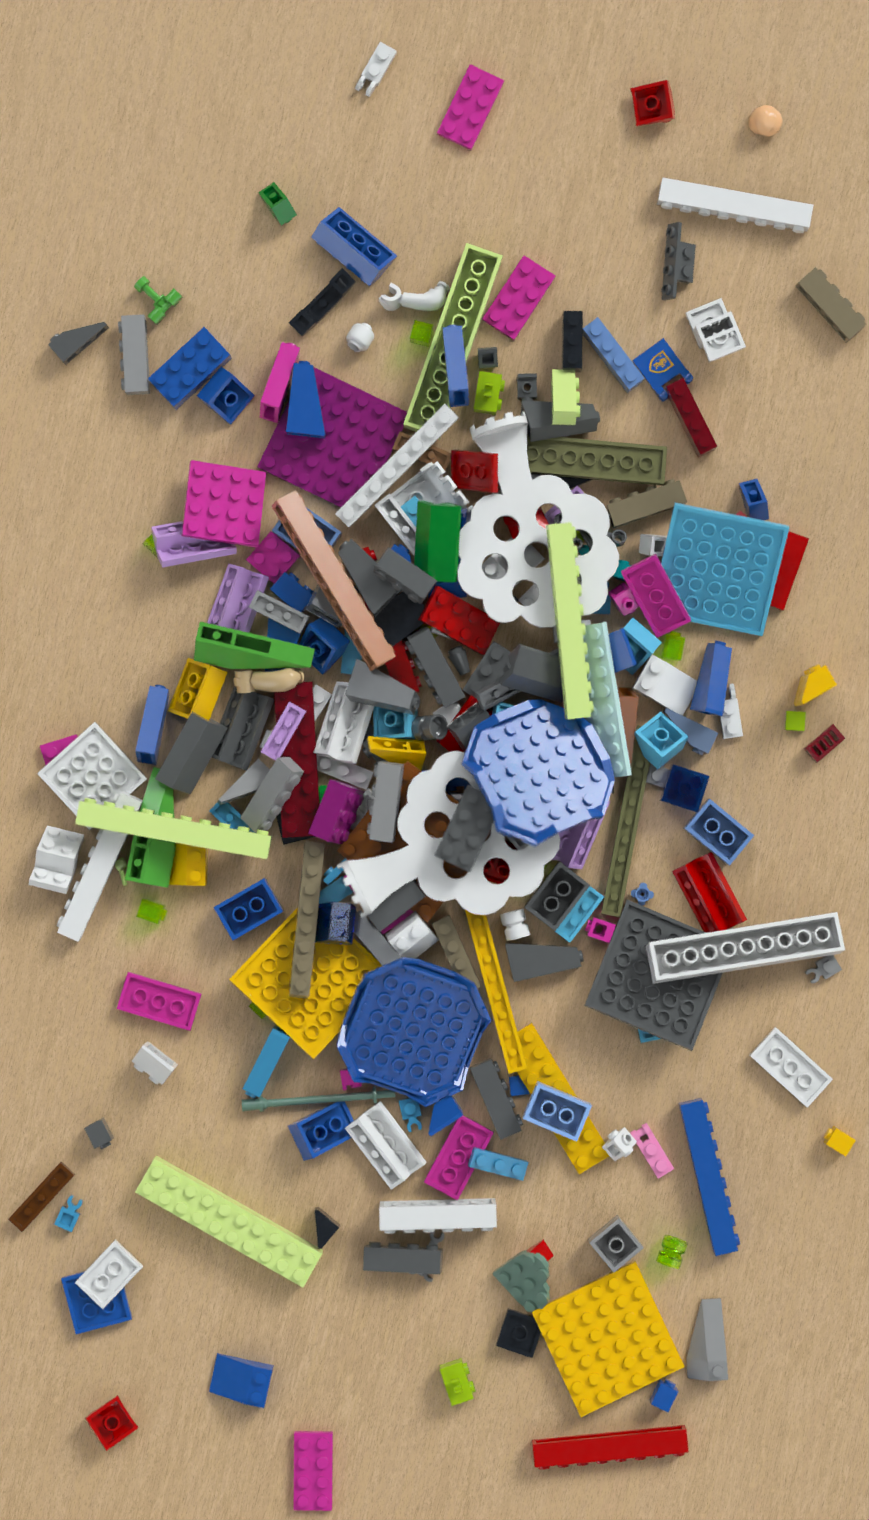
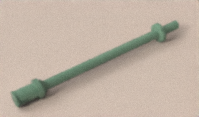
[242,1086,395,1112]

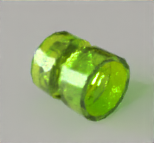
[656,1235,688,1269]

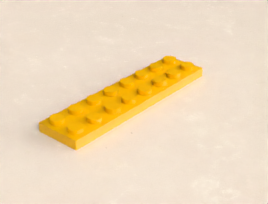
[499,1023,609,1174]

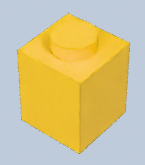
[823,1126,856,1157]

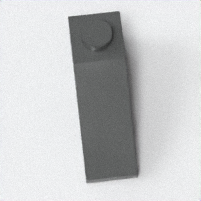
[48,322,109,365]

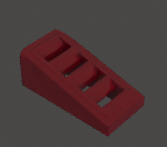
[804,724,845,763]

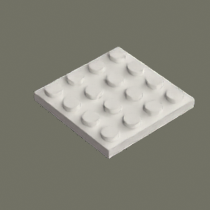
[37,722,147,830]

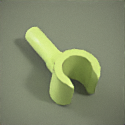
[115,857,128,886]

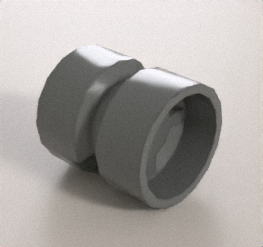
[412,714,448,741]

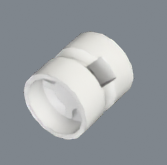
[500,909,530,941]

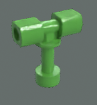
[134,276,183,325]

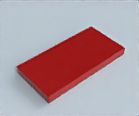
[770,531,809,611]

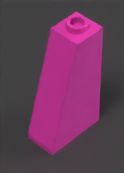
[260,342,300,423]

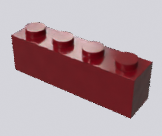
[664,378,718,458]

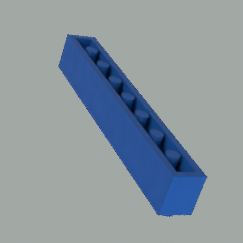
[679,1098,740,1256]

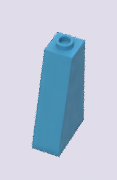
[243,1025,290,1098]

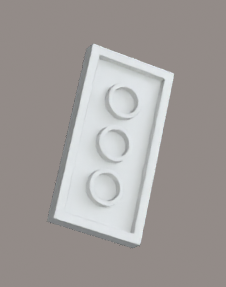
[750,1027,833,1108]

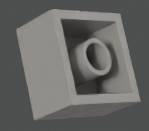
[588,1215,643,1272]

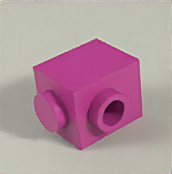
[608,582,639,616]

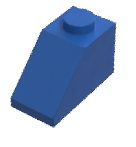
[739,479,769,520]

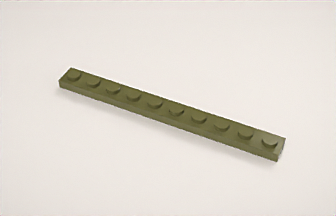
[601,725,650,917]

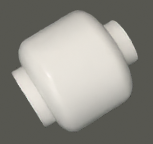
[346,323,374,352]

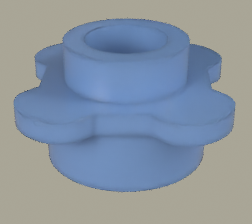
[631,883,654,906]

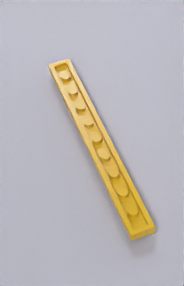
[465,909,527,1074]

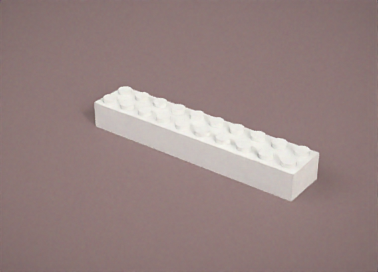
[646,912,845,984]

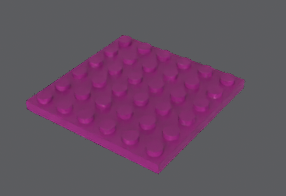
[257,367,407,508]

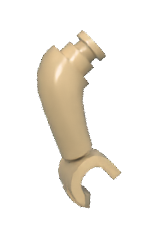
[233,668,304,693]

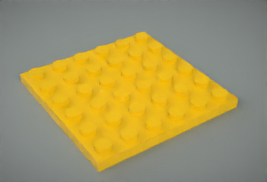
[229,906,383,1059]
[532,1261,685,1417]

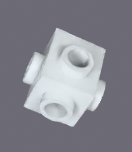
[602,1127,637,1162]

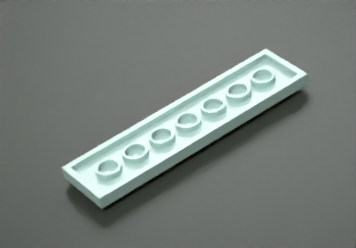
[583,622,632,777]

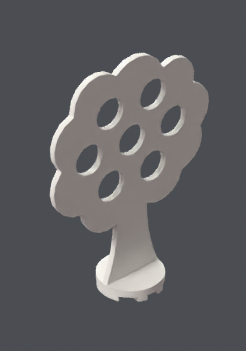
[457,411,619,628]
[337,751,560,918]

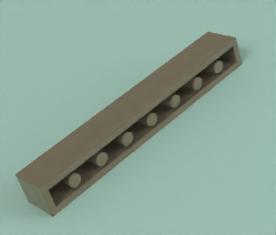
[289,841,325,999]

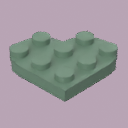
[492,1250,550,1312]

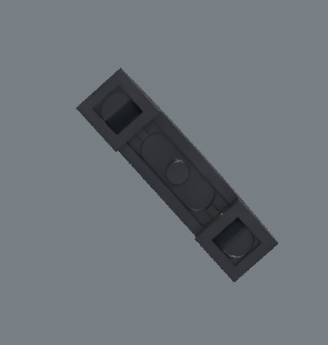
[289,268,356,337]

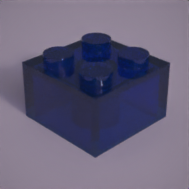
[659,764,710,813]

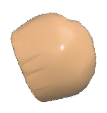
[749,105,783,136]

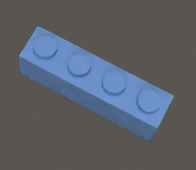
[583,317,644,393]

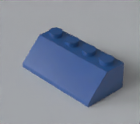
[311,207,397,286]

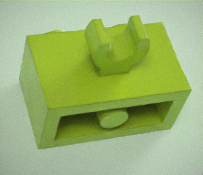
[473,371,505,415]
[440,1358,476,1406]

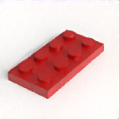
[419,586,500,655]

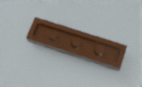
[8,1162,75,1232]

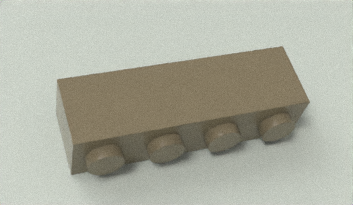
[796,267,866,343]
[606,479,687,529]
[432,915,481,988]

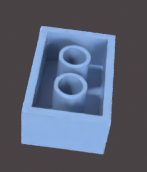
[522,1081,592,1142]

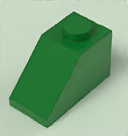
[258,182,297,226]

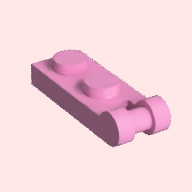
[630,1123,674,1179]

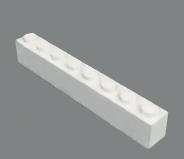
[657,178,813,233]
[335,404,459,527]
[56,791,143,942]

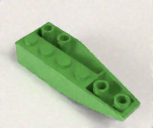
[194,621,315,669]
[125,767,176,888]

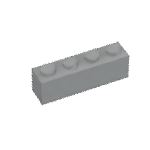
[118,315,150,395]
[240,757,304,832]
[367,761,404,843]

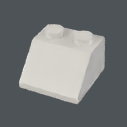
[385,911,439,959]
[132,1041,178,1085]

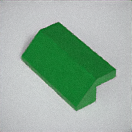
[414,500,461,582]

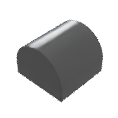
[477,347,498,368]

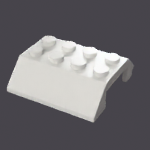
[374,461,473,557]

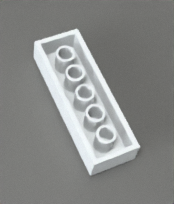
[379,1198,497,1234]

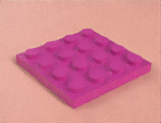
[181,460,266,548]

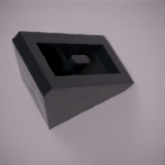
[315,1207,340,1249]

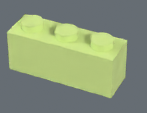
[551,369,580,425]

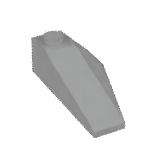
[686,1298,728,1381]

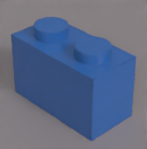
[270,572,314,613]

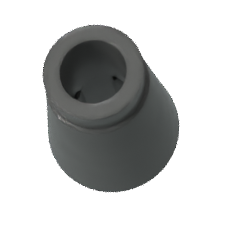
[448,645,470,675]

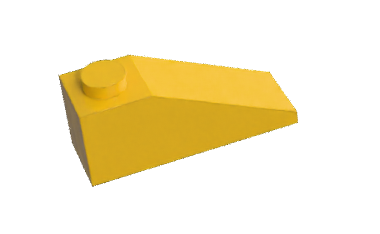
[367,736,426,770]

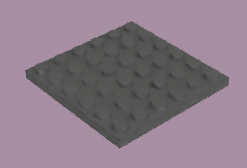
[584,900,722,1051]

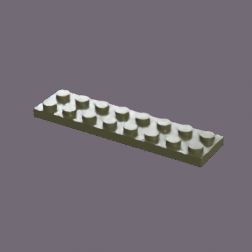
[527,434,667,486]

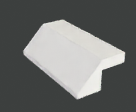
[313,681,374,764]
[345,1101,427,1190]

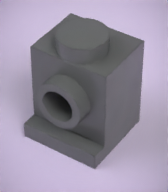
[517,373,537,401]

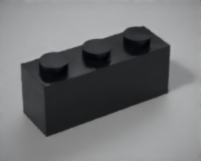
[562,311,583,372]

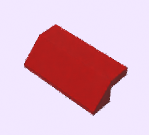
[672,851,747,933]

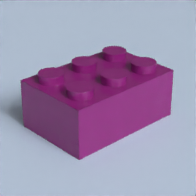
[309,779,365,844]

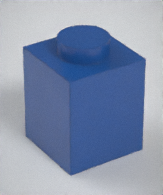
[649,1379,678,1412]

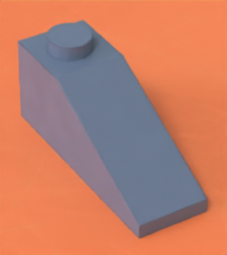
[663,708,718,755]

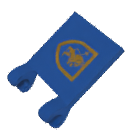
[632,338,693,402]

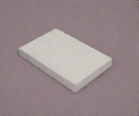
[75,1239,143,1309]

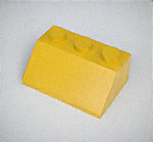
[168,658,227,721]
[794,664,837,707]
[169,842,208,886]

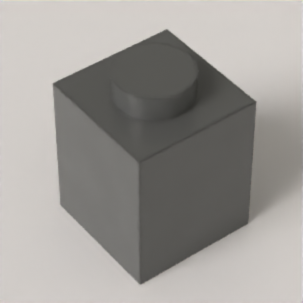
[84,1117,114,1149]

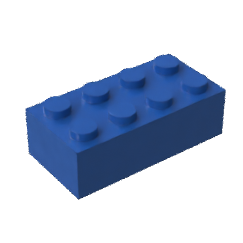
[148,327,232,410]

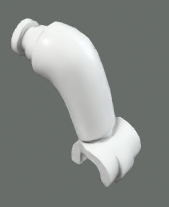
[379,281,450,311]

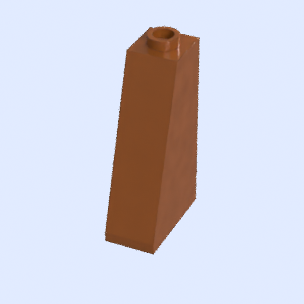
[617,687,639,764]

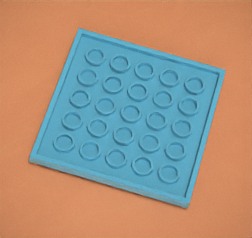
[661,503,789,636]

